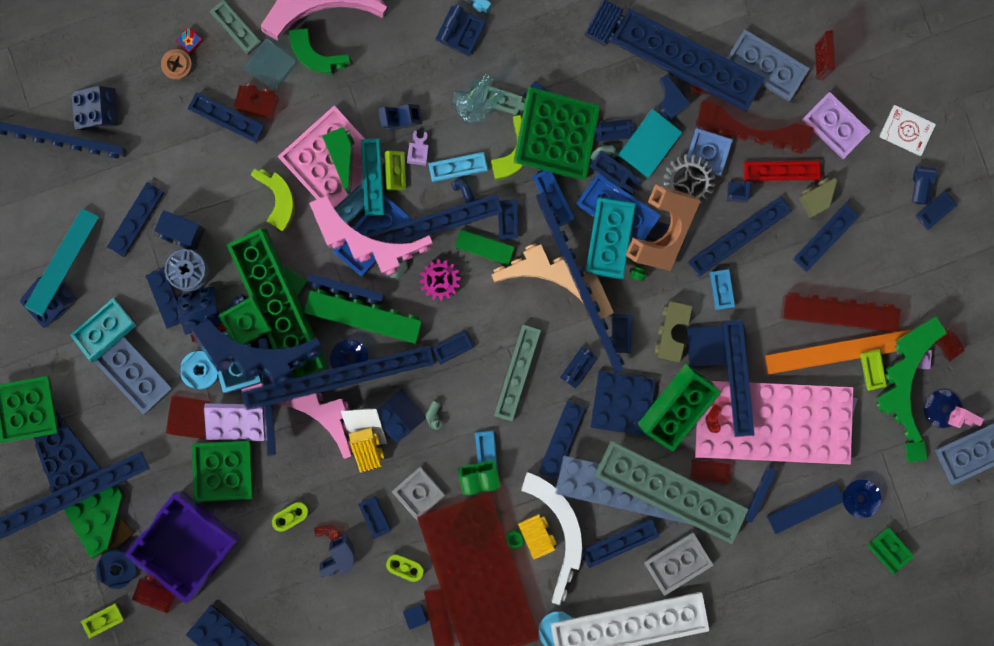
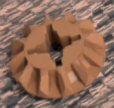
[161,49,192,80]

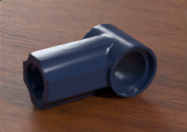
[912,165,937,205]

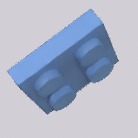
[687,128,732,177]

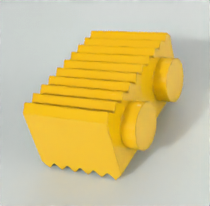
[349,428,384,473]
[518,514,557,560]

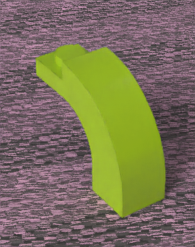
[491,115,524,181]
[251,168,295,233]

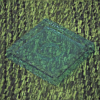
[243,39,297,92]

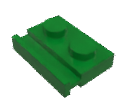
[866,527,915,575]

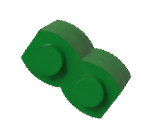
[458,461,501,495]

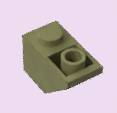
[799,178,837,218]

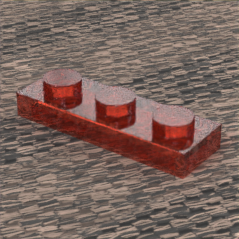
[424,588,455,646]

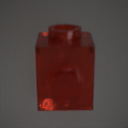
[934,328,965,362]

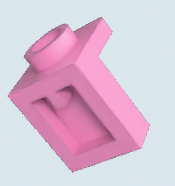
[948,406,984,428]

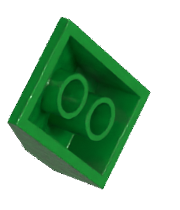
[322,127,355,194]

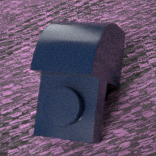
[379,104,423,130]
[319,534,355,577]

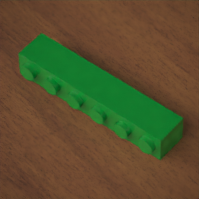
[304,289,422,344]

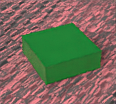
[904,441,927,462]

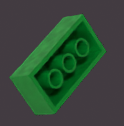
[638,364,721,451]

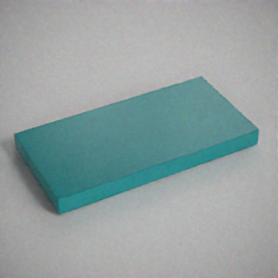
[585,197,636,279]

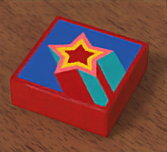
[176,26,203,54]

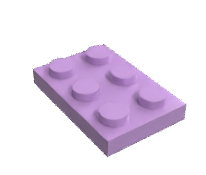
[802,92,870,159]
[204,403,265,441]

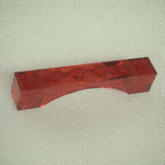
[695,101,814,154]

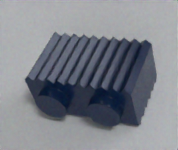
[584,0,624,46]

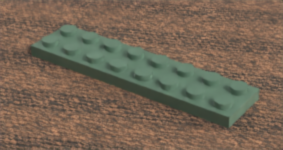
[594,441,749,544]

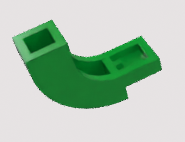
[289,28,351,76]

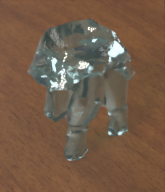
[451,73,504,124]

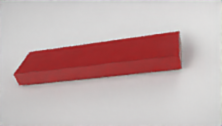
[743,161,821,182]

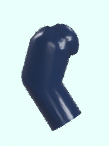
[451,179,475,204]

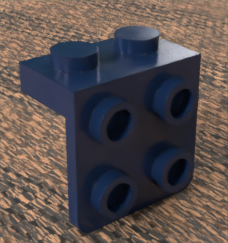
[72,86,118,130]
[20,276,77,328]
[178,287,222,335]

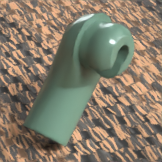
[590,145,618,161]
[390,259,408,279]
[426,401,442,430]

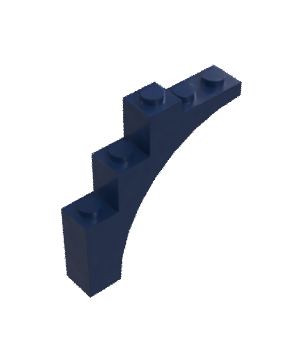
[191,319,322,388]

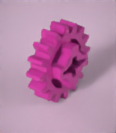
[419,259,461,301]

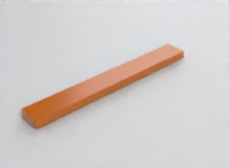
[765,329,912,374]

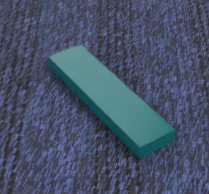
[361,138,385,216]

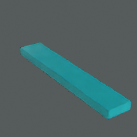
[25,208,99,317]

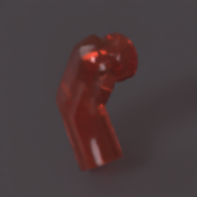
[705,404,722,433]
[314,525,341,541]

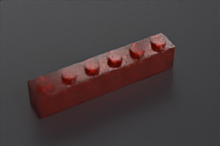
[780,292,901,333]

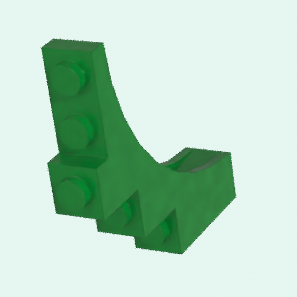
[876,316,947,443]

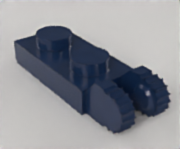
[589,151,642,195]

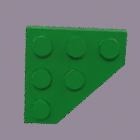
[64,484,124,559]

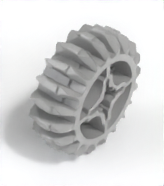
[664,154,715,204]

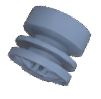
[164,249,210,292]

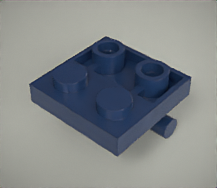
[435,5,486,57]

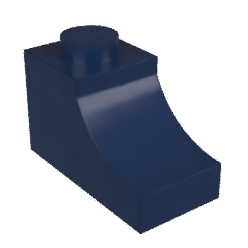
[659,74,690,121]

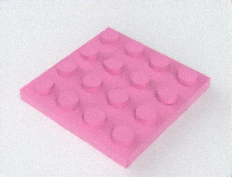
[278,106,385,209]

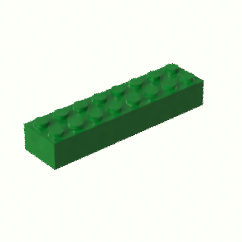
[227,228,329,379]

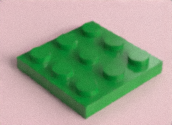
[0,376,59,443]
[192,441,253,502]

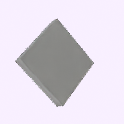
[392,466,446,520]

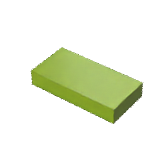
[860,349,887,391]

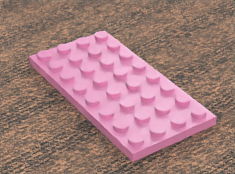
[695,381,853,465]

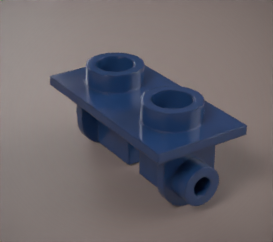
[595,119,634,142]
[560,347,597,388]

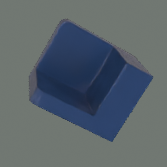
[727,181,750,203]

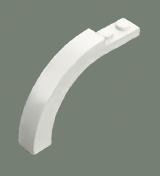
[521,472,582,605]

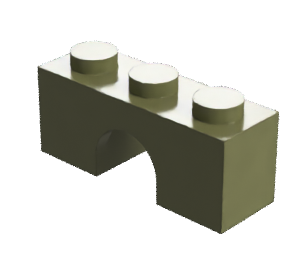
[654,301,692,363]

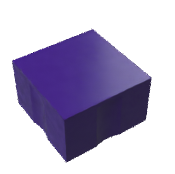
[125,491,242,604]

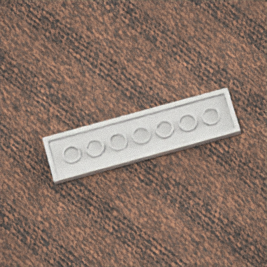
[550,592,709,646]

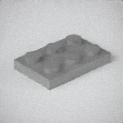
[644,532,714,596]

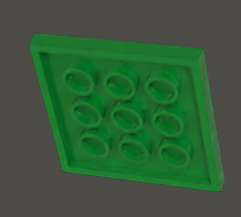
[513,87,600,181]

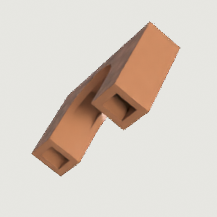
[626,184,700,271]

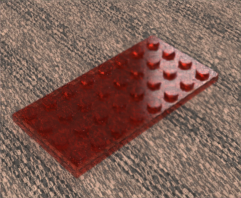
[417,492,540,646]

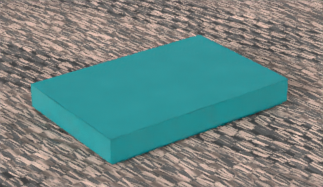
[618,109,682,178]
[70,297,137,363]

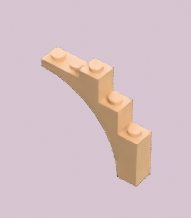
[491,243,614,319]

